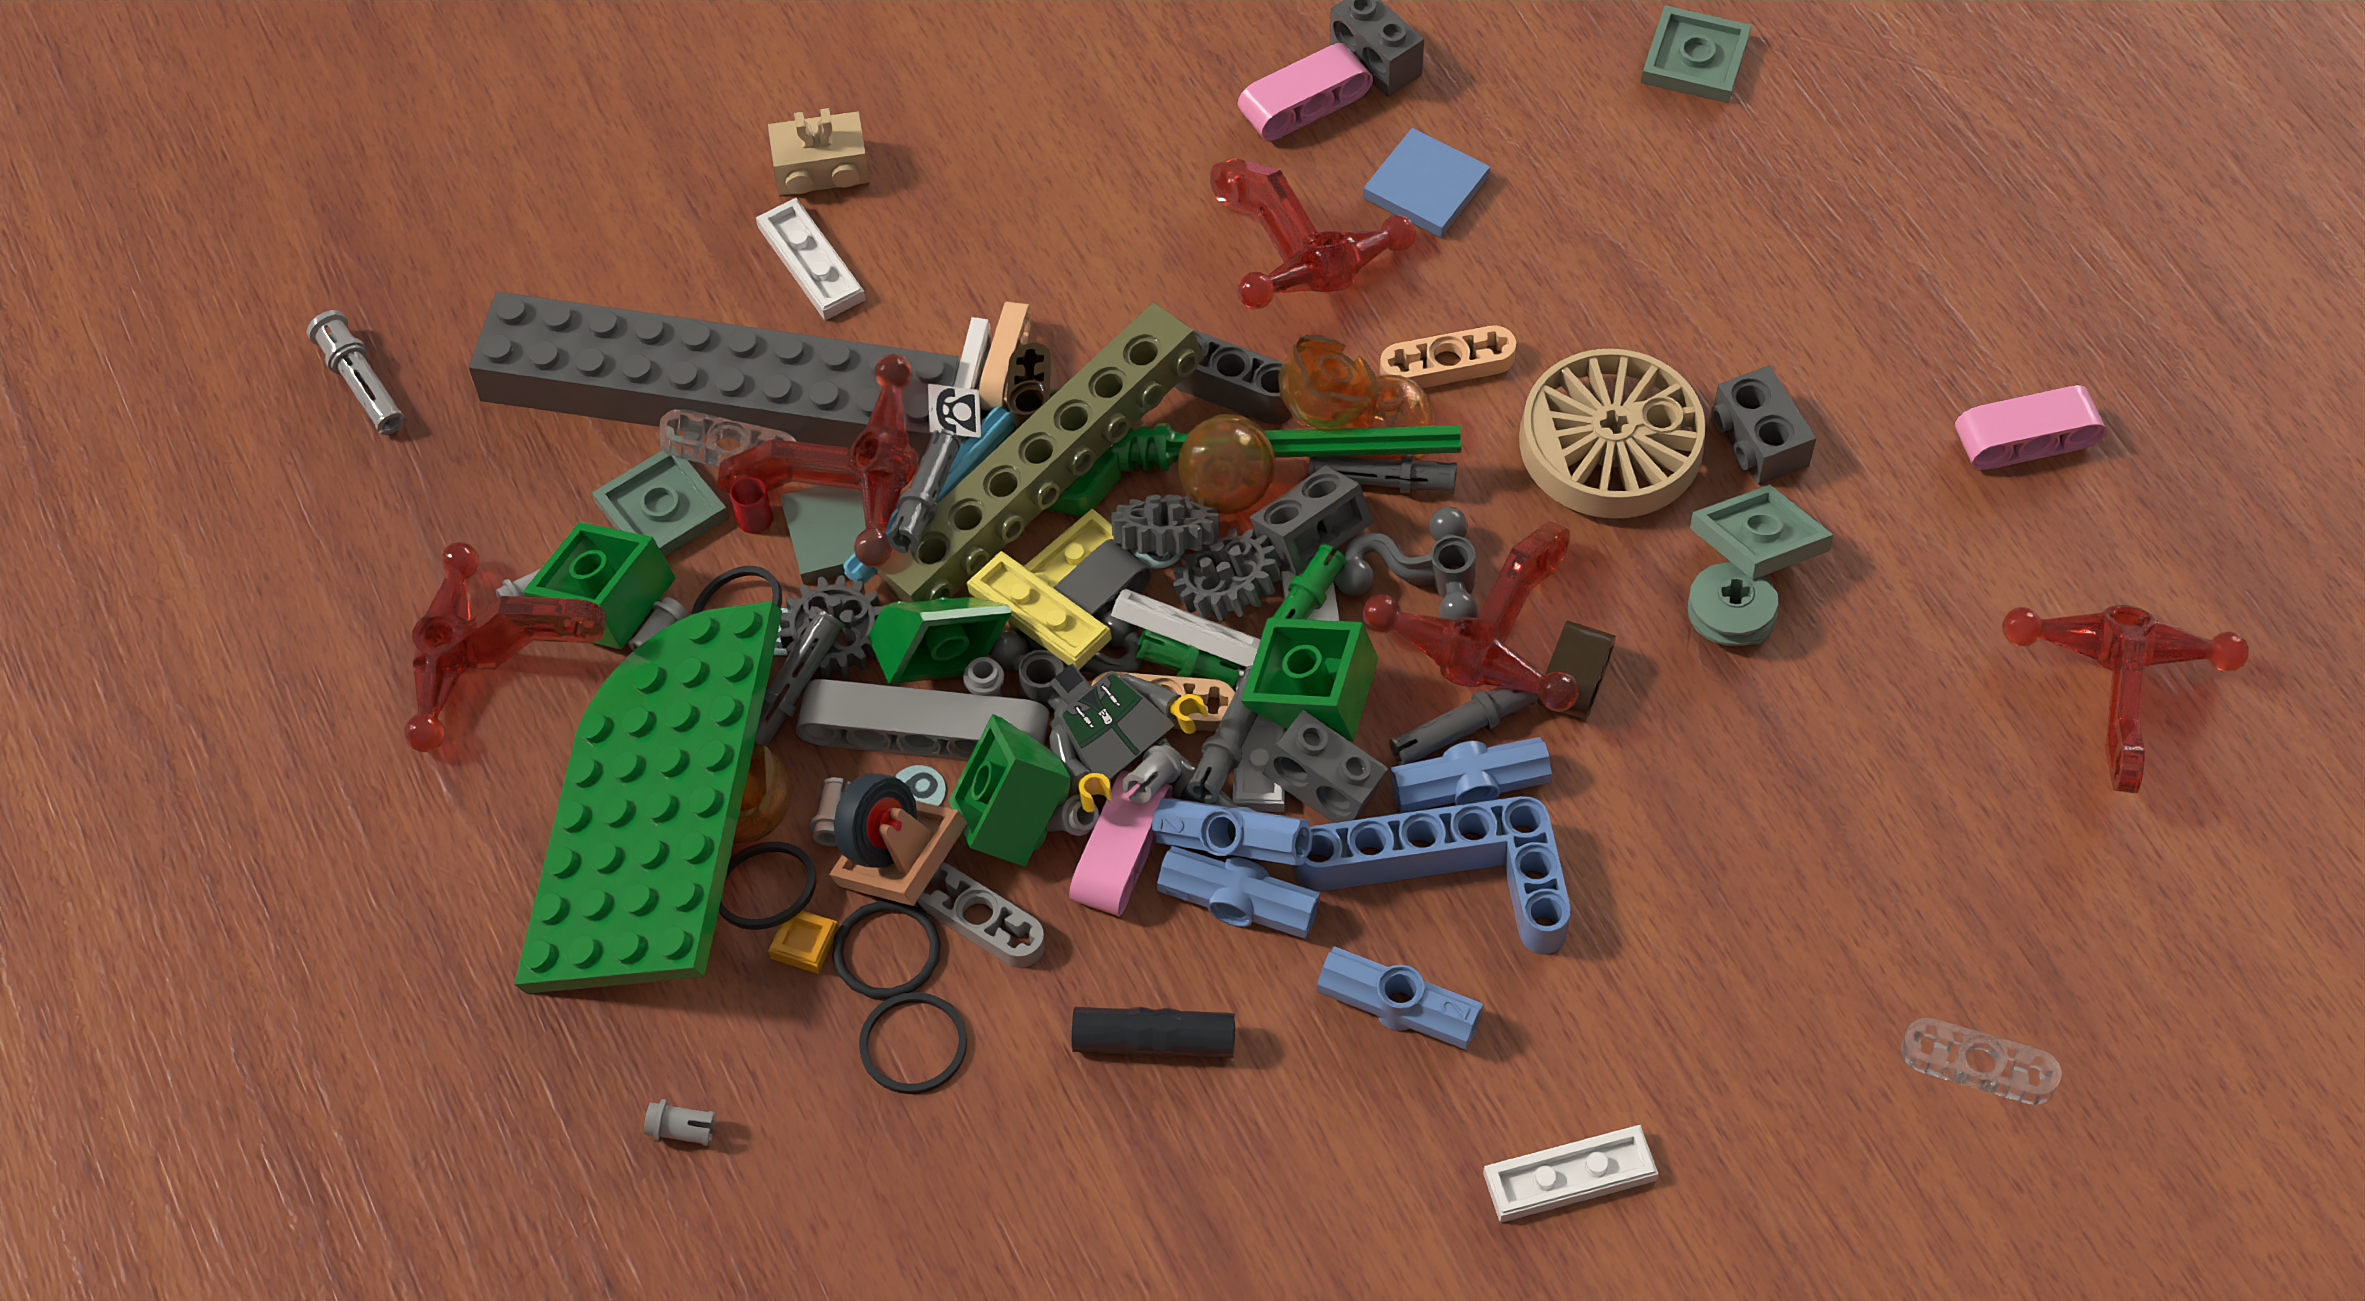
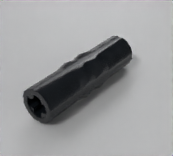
[1071,1006,1235,1058]

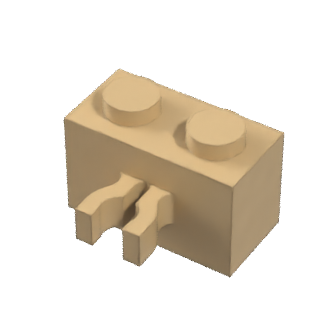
[768,108,870,196]

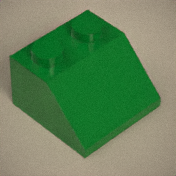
[523,522,676,649]
[868,597,1012,684]
[1241,618,1379,742]
[948,714,1071,866]

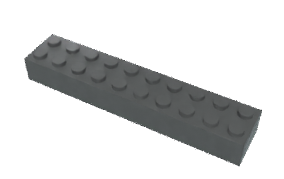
[468,291,960,464]

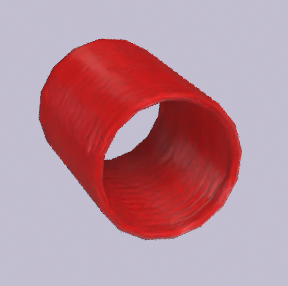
[730,477,773,534]

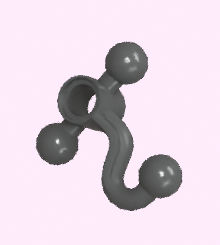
[1335,507,1479,630]
[990,610,1144,718]

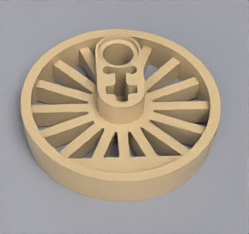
[1519,349,1705,518]

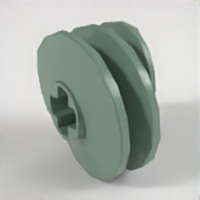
[1687,562,1779,646]

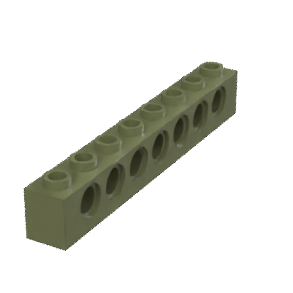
[873,302,1204,603]

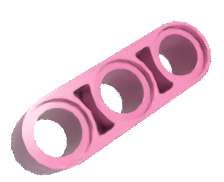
[1237,43,1373,141]
[1955,385,2106,470]
[1069,770,1173,916]

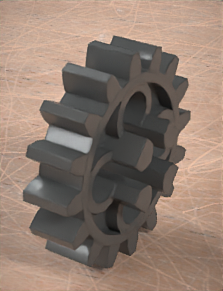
[1112,494,1219,556]
[1173,528,1282,621]
[779,575,883,680]

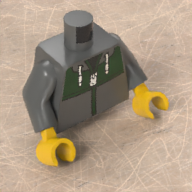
[1049,663,1209,812]

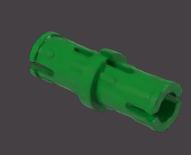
[1271,544,1347,620]
[1135,629,1241,688]

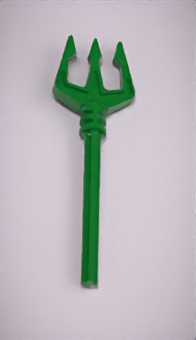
[981,406,1462,515]

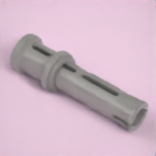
[306,310,406,435]

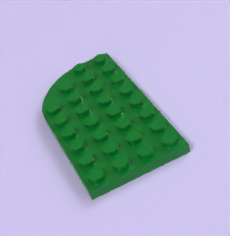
[514,601,782,994]

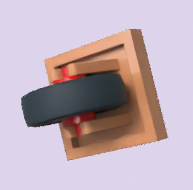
[829,773,968,906]

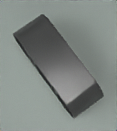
[1174,330,1297,424]
[1017,539,1152,651]

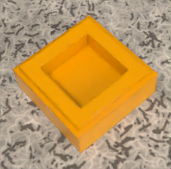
[768,906,839,974]

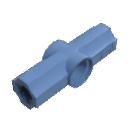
[1390,737,1552,813]
[1152,798,1313,866]
[1157,846,1320,939]
[1317,946,1484,1050]

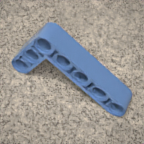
[1295,796,1570,954]

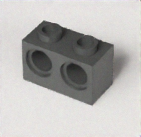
[1330,0,1424,97]
[1711,365,1816,485]
[1249,465,1373,575]
[1262,710,1388,823]

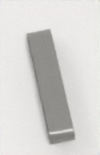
[796,679,1050,761]

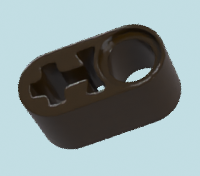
[1007,343,1062,429]
[1537,620,1616,720]

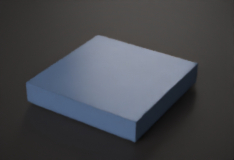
[1363,128,1490,238]

